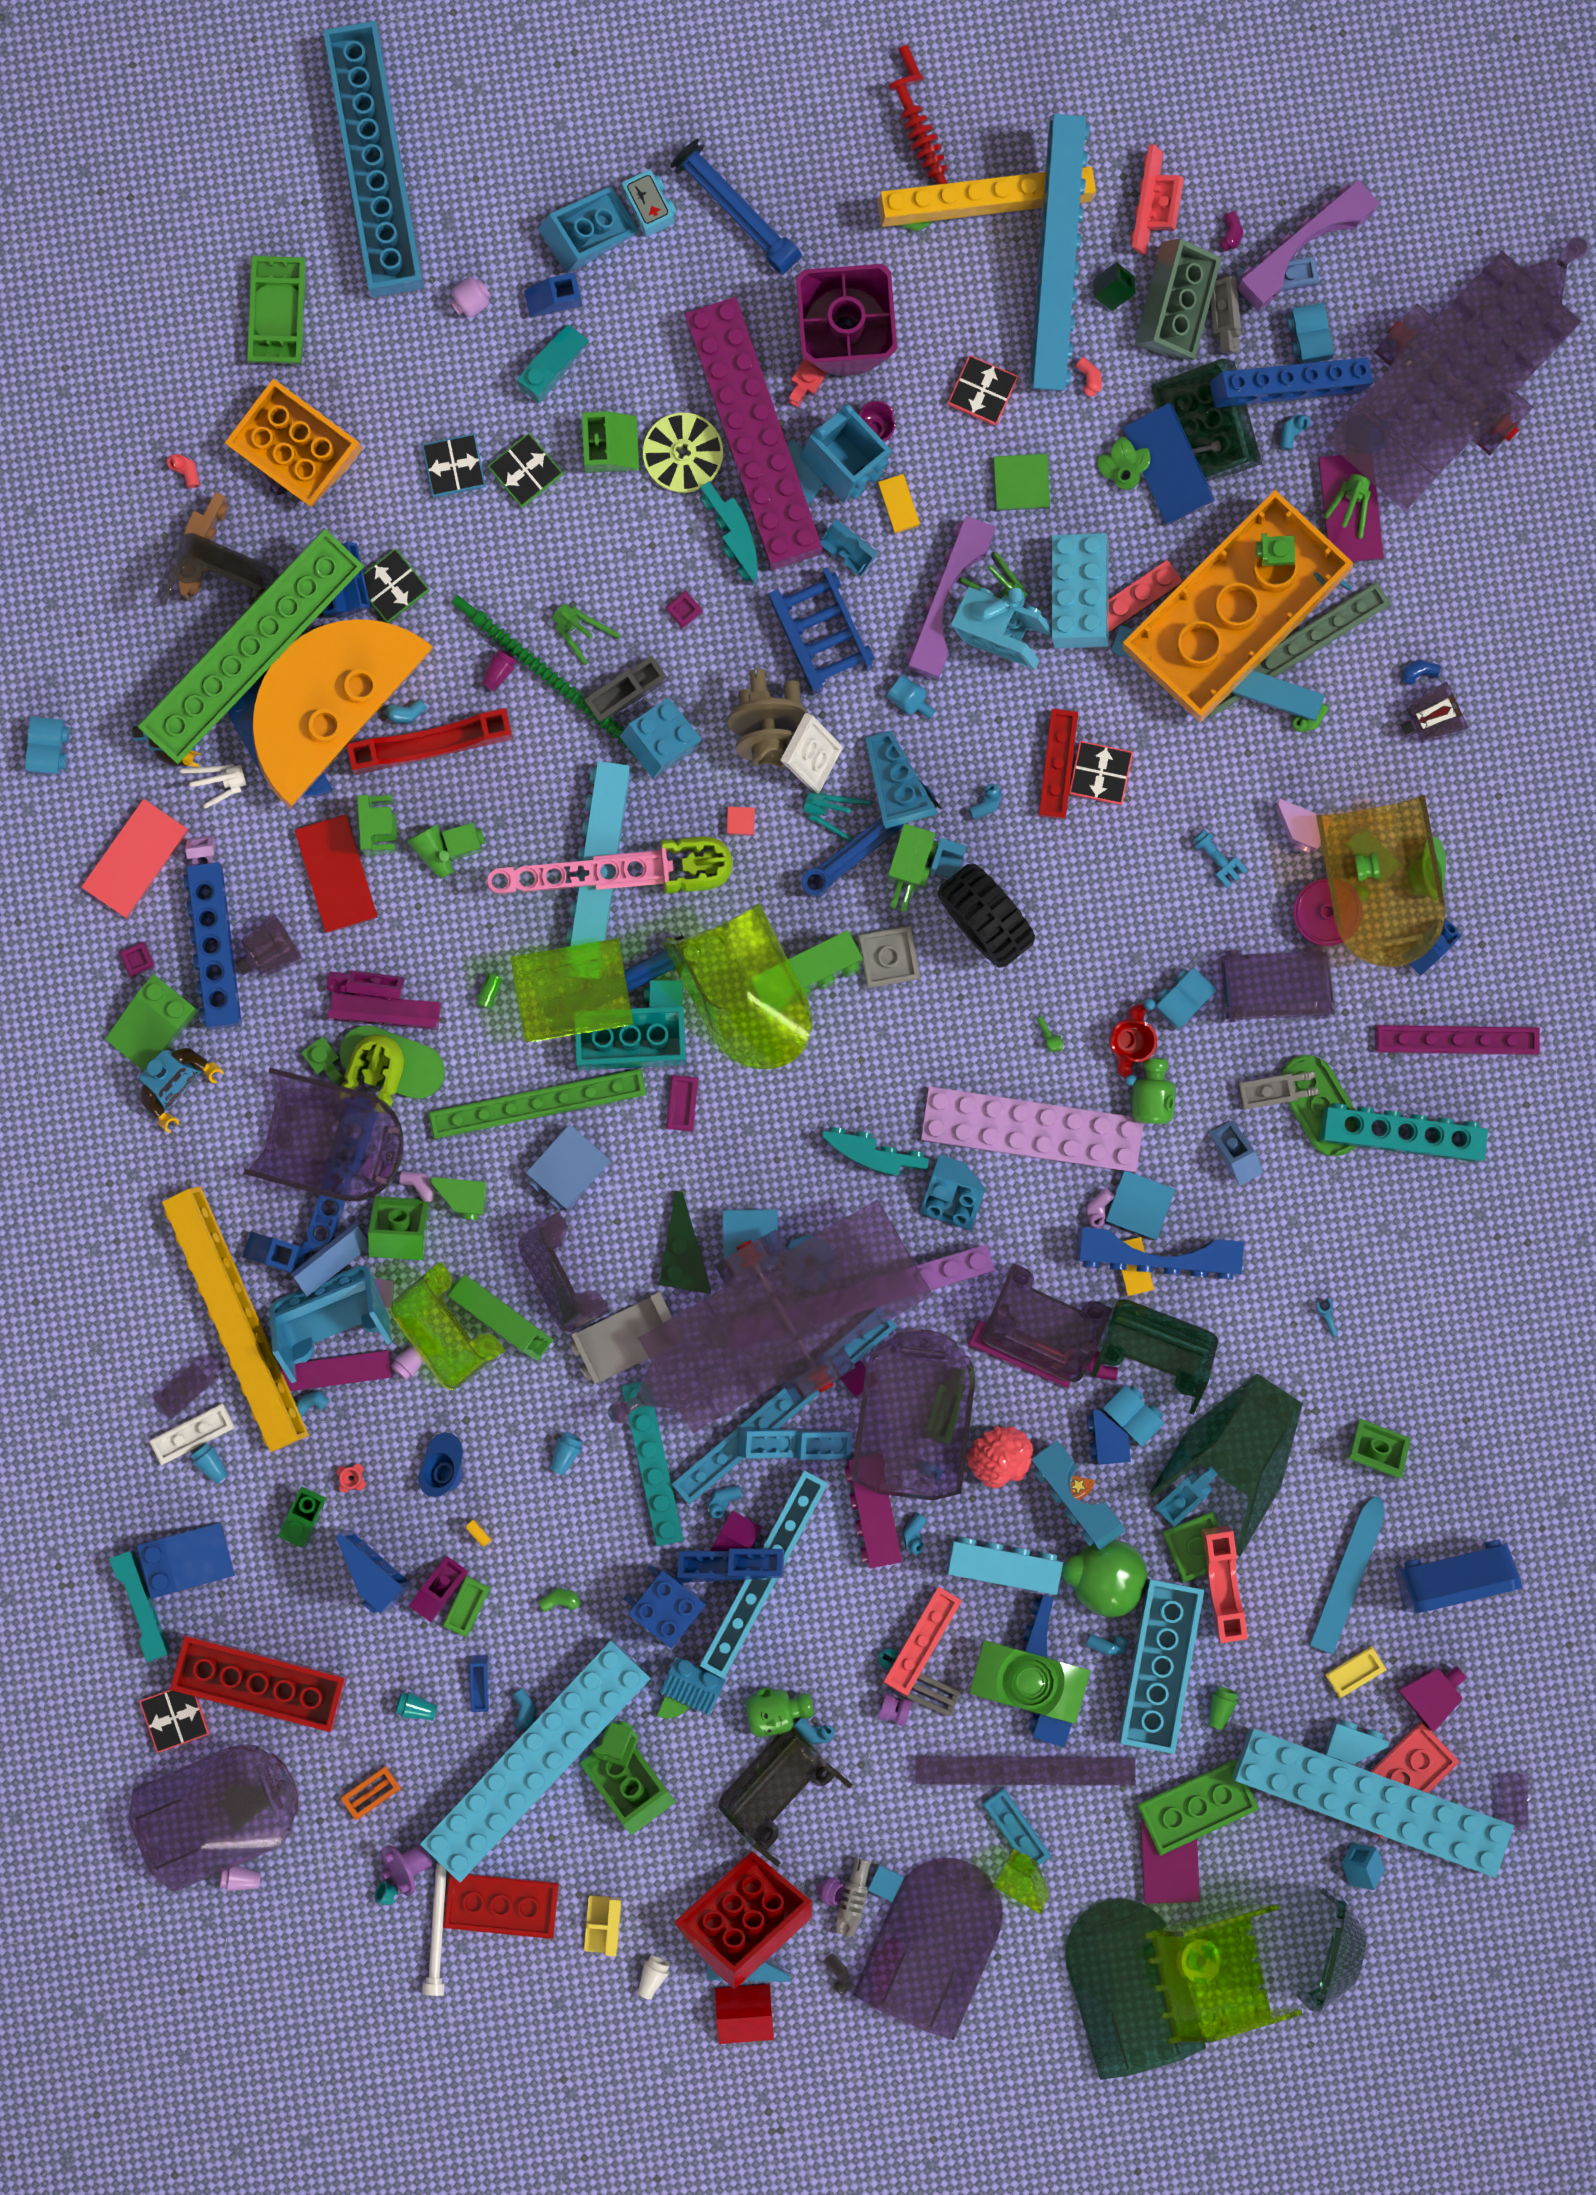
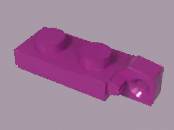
[327,970,405,1000]

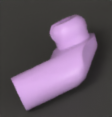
[400,1171,436,1202]
[1087,1188,1114,1229]

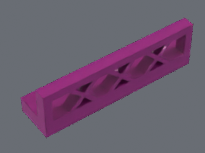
[327,993,441,1030]

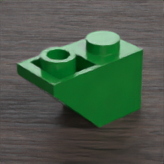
[278,1486,327,1548]

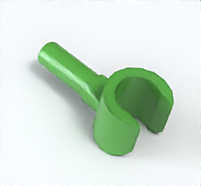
[1036,1016,1063,1052]

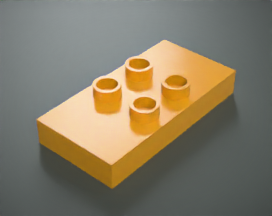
[1123,490,1353,723]

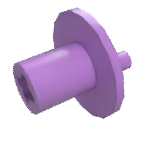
[381,1844,432,1896]

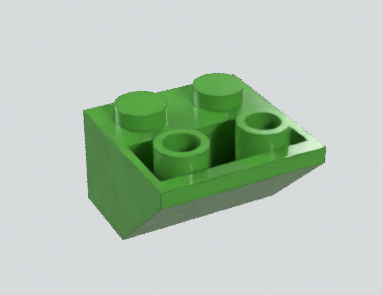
[582,411,639,473]

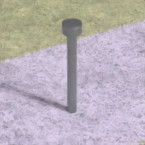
[1192,441,1221,454]

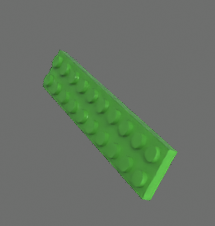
[137,528,365,764]

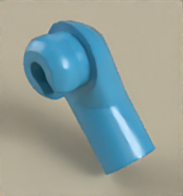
[1279,414,1310,450]

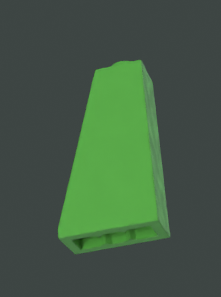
[448,1274,554,1361]

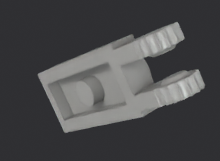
[1239,1071,1319,1110]

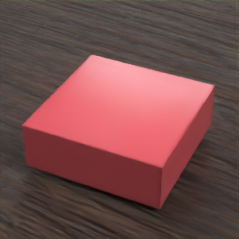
[727,807,755,836]

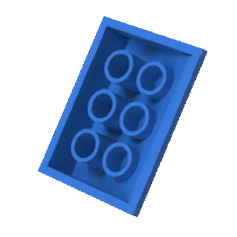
[336,1530,413,1613]

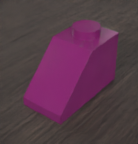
[409,1556,469,1622]

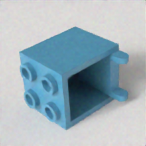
[800,403,892,503]

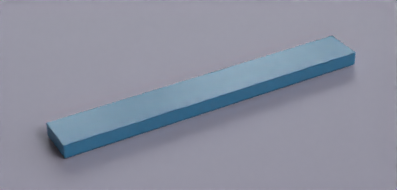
[1111,625,1325,722]

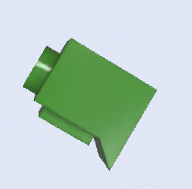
[592,1721,639,1768]

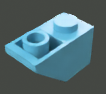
[1323,1719,1389,1764]

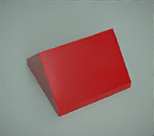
[715,1983,774,2044]

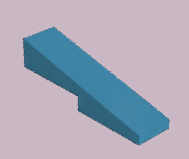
[737,1427,853,1460]

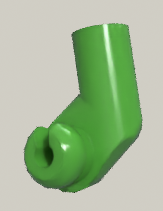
[1292,703,1330,732]

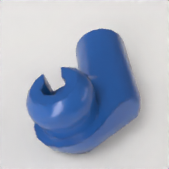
[1401,660,1441,685]

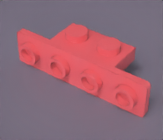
[1131,144,1184,255]

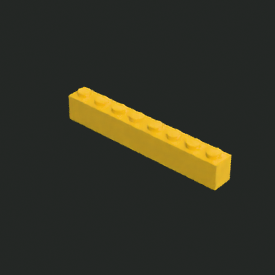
[878,166,1096,227]

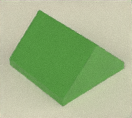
[1345,1419,1411,1478]

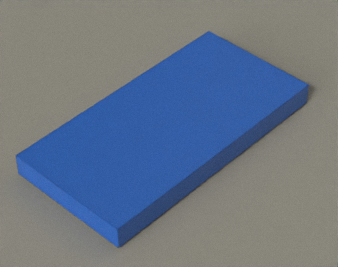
[1123,403,1215,525]

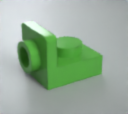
[1256,533,1295,566]

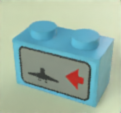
[622,169,677,237]

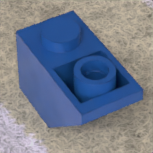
[524,272,582,318]
[1402,917,1462,976]
[242,1232,302,1273]
[1087,1410,1131,1465]

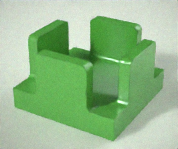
[357,795,397,857]

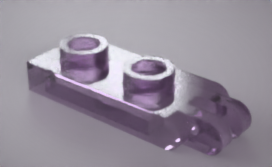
[153,1354,224,1419]

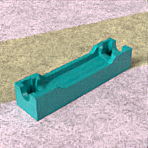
[109,1550,171,1662]

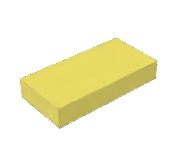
[1324,1646,1387,1698]

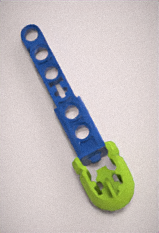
[299,1034,404,1265]

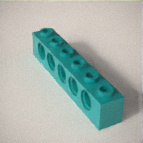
[1319,1103,1488,1163]

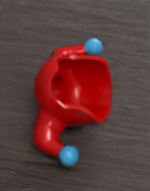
[1109,999,1157,1086]

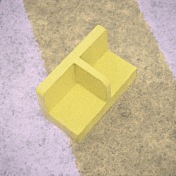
[584,1895,622,1957]

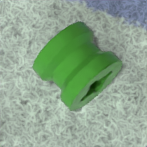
[1355,852,1381,882]

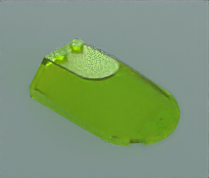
[662,903,813,1069]

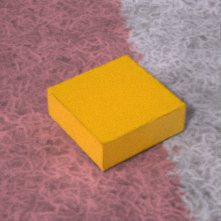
[466,1519,493,1547]

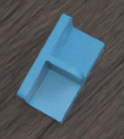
[929,838,967,879]

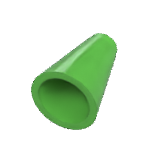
[406,823,454,879]

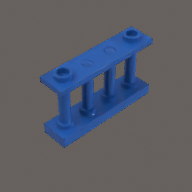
[769,567,875,695]

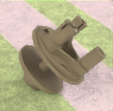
[727,668,808,768]

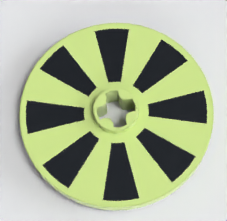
[643,412,723,493]

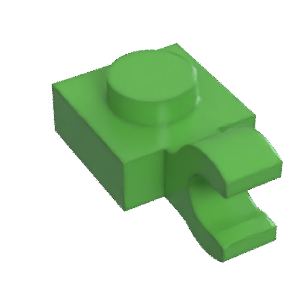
[301,1037,345,1086]

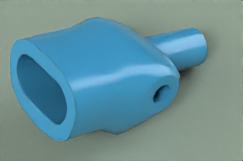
[886,674,936,720]

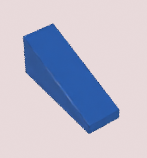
[470,1655,489,1712]

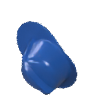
[418,1432,463,1497]

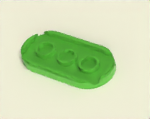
[340,1026,446,1099]
[1281,1055,1356,1156]

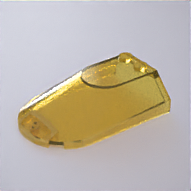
[1316,795,1445,967]

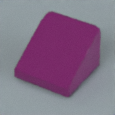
[839,1360,877,1398]

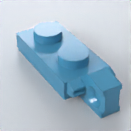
[1155,1466,1218,1527]

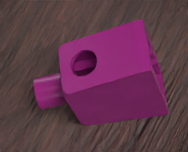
[1396,1666,1467,1732]

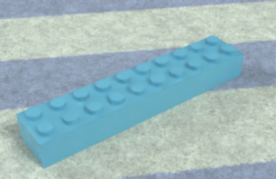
[420,1640,652,1882]
[1231,1727,1514,1878]

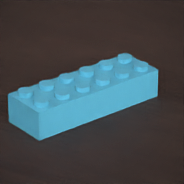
[1118,1579,1204,1754]

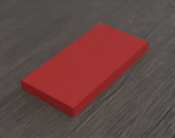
[295,814,378,934]
[443,1873,559,1939]

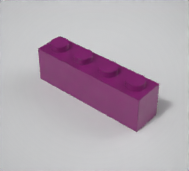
[844,1454,902,1569]

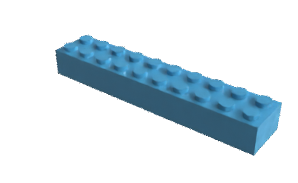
[323,21,424,298]

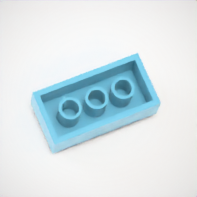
[1052,533,1109,648]
[946,1536,1063,1595]

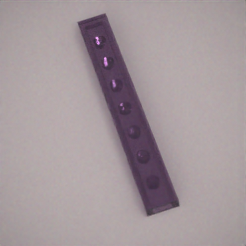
[915,1756,1136,1786]

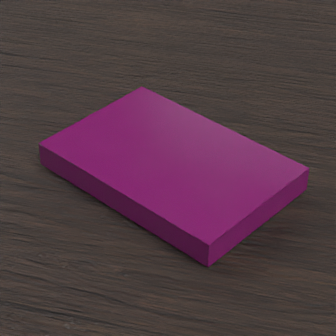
[1140,1819,1200,1904]

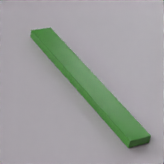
[428,1068,647,1140]

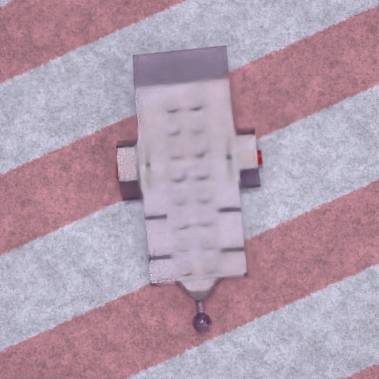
[1325,237,1588,512]
[608,1199,933,1433]

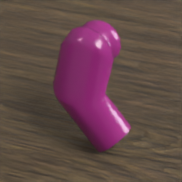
[1220,211,1244,251]
[1082,1349,1118,1381]

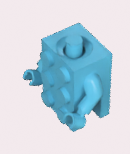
[950,587,1052,670]

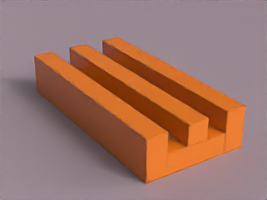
[340,1765,402,1821]

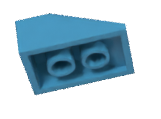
[538,186,639,274]

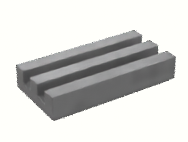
[900,1673,961,1717]

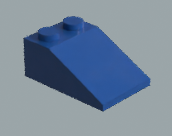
[137,1523,235,1599]

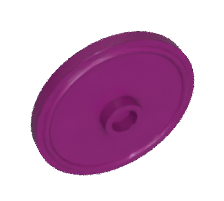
[1293,879,1362,946]

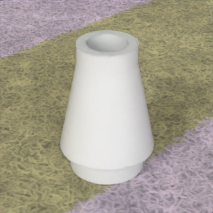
[637,1955,670,2000]

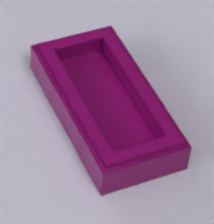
[666,1075,699,1132]

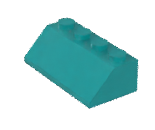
[574,1006,687,1071]

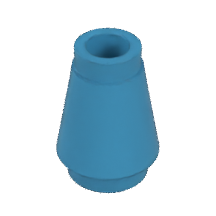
[550,1432,583,1475]
[190,1442,229,1484]

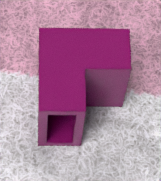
[710,1510,762,1551]

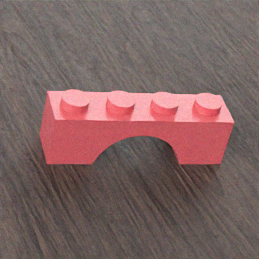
[1201,1525,1248,1643]

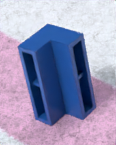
[323,542,371,617]

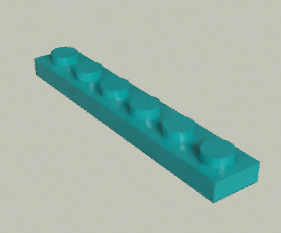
[622,1380,684,1547]

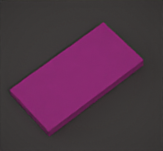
[1318,452,1384,562]

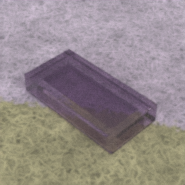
[1499,1773,1529,1830]

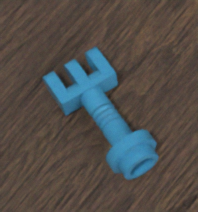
[1193,830,1248,888]

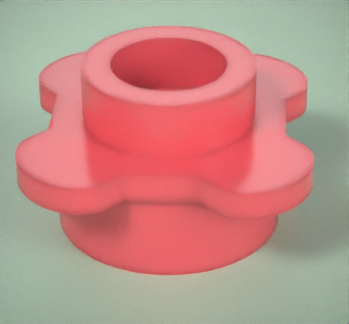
[337,1464,366,1493]

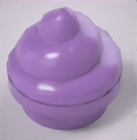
[816,1877,845,1905]

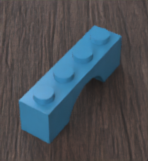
[1032,1440,1126,1550]

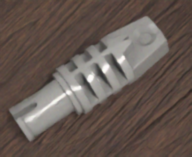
[836,1857,871,1937]

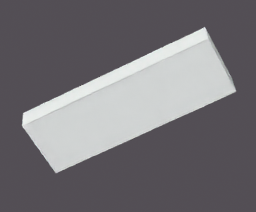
[149,1403,236,1465]

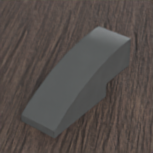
[584,655,669,722]

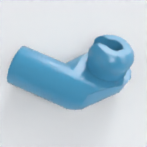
[386,698,427,724]
[969,783,1002,820]
[296,1390,329,1417]
[708,1485,742,1519]
[902,1512,927,1555]
[1087,1634,1129,1655]
[512,1688,536,1731]
[793,1718,835,1744]

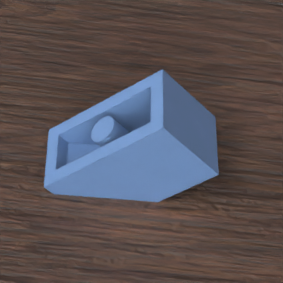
[1209,1120,1263,1186]

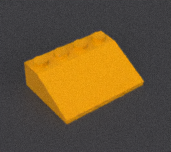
[225,379,363,507]

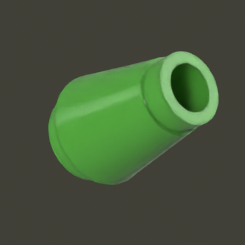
[1208,1686,1239,1730]

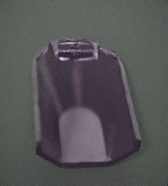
[243,1067,404,1202]
[851,1329,975,1501]
[128,1744,298,1893]
[852,1857,1003,2040]

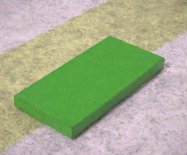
[1136,1758,1259,1856]

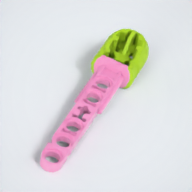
[487,836,733,894]

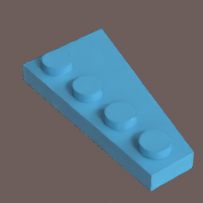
[865,730,938,829]

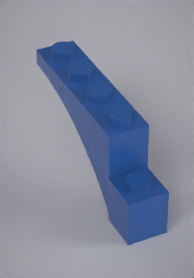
[1022,1594,1072,1748]

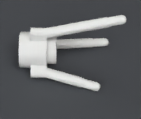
[180,763,247,809]

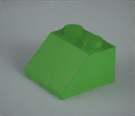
[368,1196,429,1260]

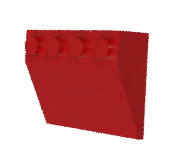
[675,1851,812,1989]

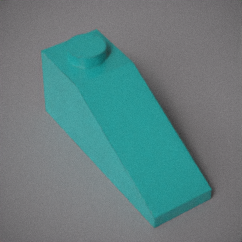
[517,325,589,404]

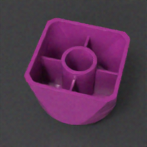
[796,264,897,376]

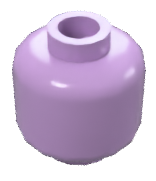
[450,277,491,317]

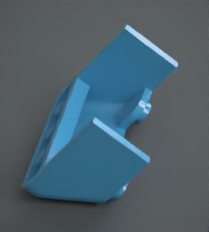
[269,1266,392,1383]

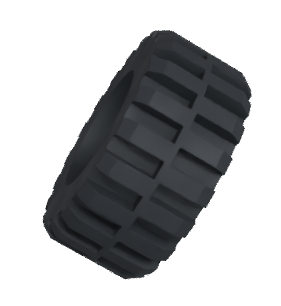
[937,863,1036,968]

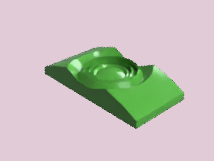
[247,256,306,364]
[969,1640,1091,1724]

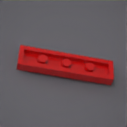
[1039,709,1078,820]

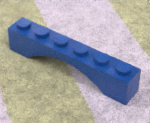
[1075,1227,1244,1280]

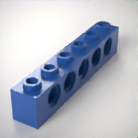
[1210,357,1374,408]
[183,862,242,1030]

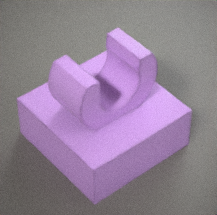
[185,836,216,866]

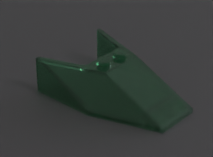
[1144,1373,1303,1557]

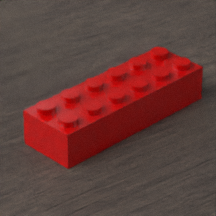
[170,1634,348,1732]

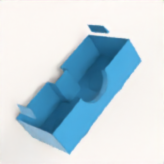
[820,520,878,577]

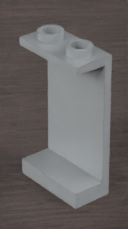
[569,1292,684,1384]

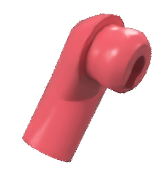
[1075,357,1102,397]
[167,454,200,489]

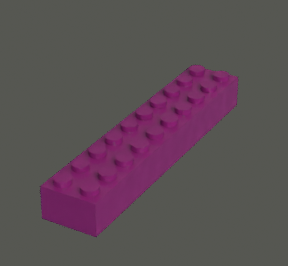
[685,297,822,571]

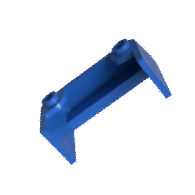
[1394,1539,1523,1613]

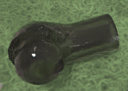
[824,1953,853,1995]

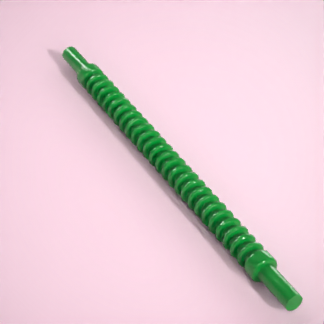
[451,595,635,757]

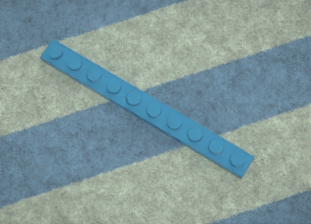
[672,1306,897,1505]

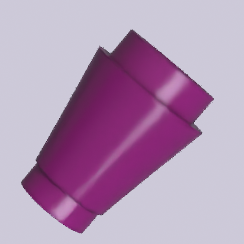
[482,649,517,691]

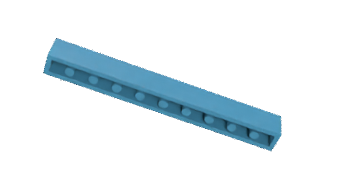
[1029,114,1090,391]

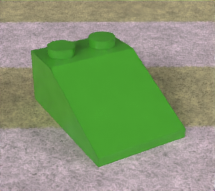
[105,974,200,1071]
[579,1747,676,1835]

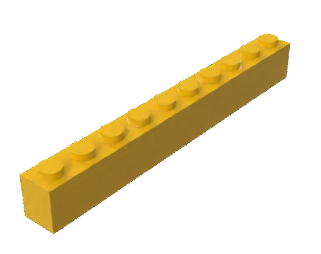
[162,1186,309,1453]

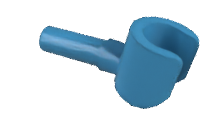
[1316,1298,1338,1337]

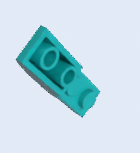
[699,481,758,586]
[822,1127,929,1177]

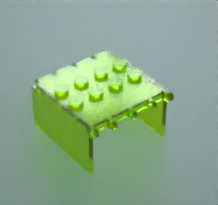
[1143,1904,1303,2044]

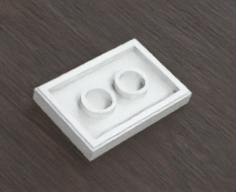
[780,713,843,794]

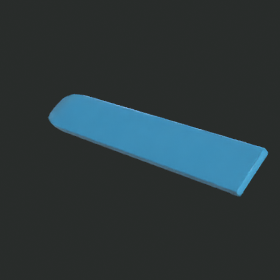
[1310,1497,1384,1654]

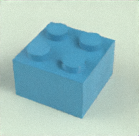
[620,697,702,779]

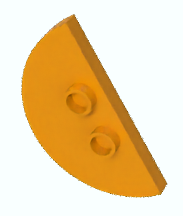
[252,619,433,809]

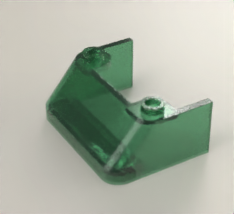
[1090,1299,1218,1415]

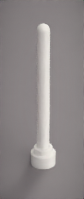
[422,1862,447,1996]

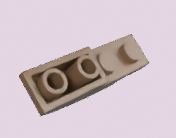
[178,492,229,601]

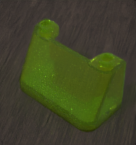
[390,1262,506,1390]

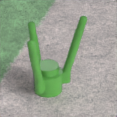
[1324,474,1371,539]
[960,552,1028,599]
[552,603,620,665]

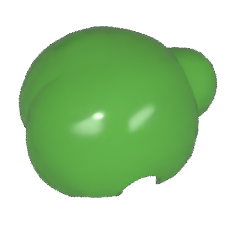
[1062,1540,1148,1617]

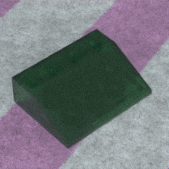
[1151,358,1262,481]

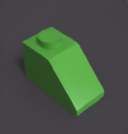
[431,1177,488,1220]

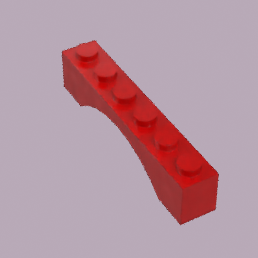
[346,708,513,775]

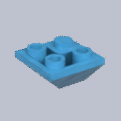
[919,1154,986,1230]

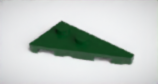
[659,1191,711,1294]

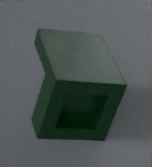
[1093,262,1136,311]

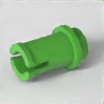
[475,973,503,1010]

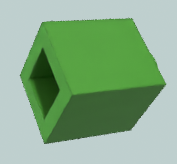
[442,823,485,861]

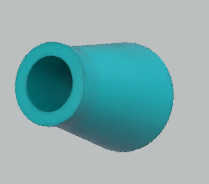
[395,1691,438,1721]

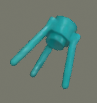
[803,792,873,842]

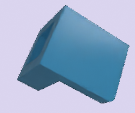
[1341,1843,1384,1890]

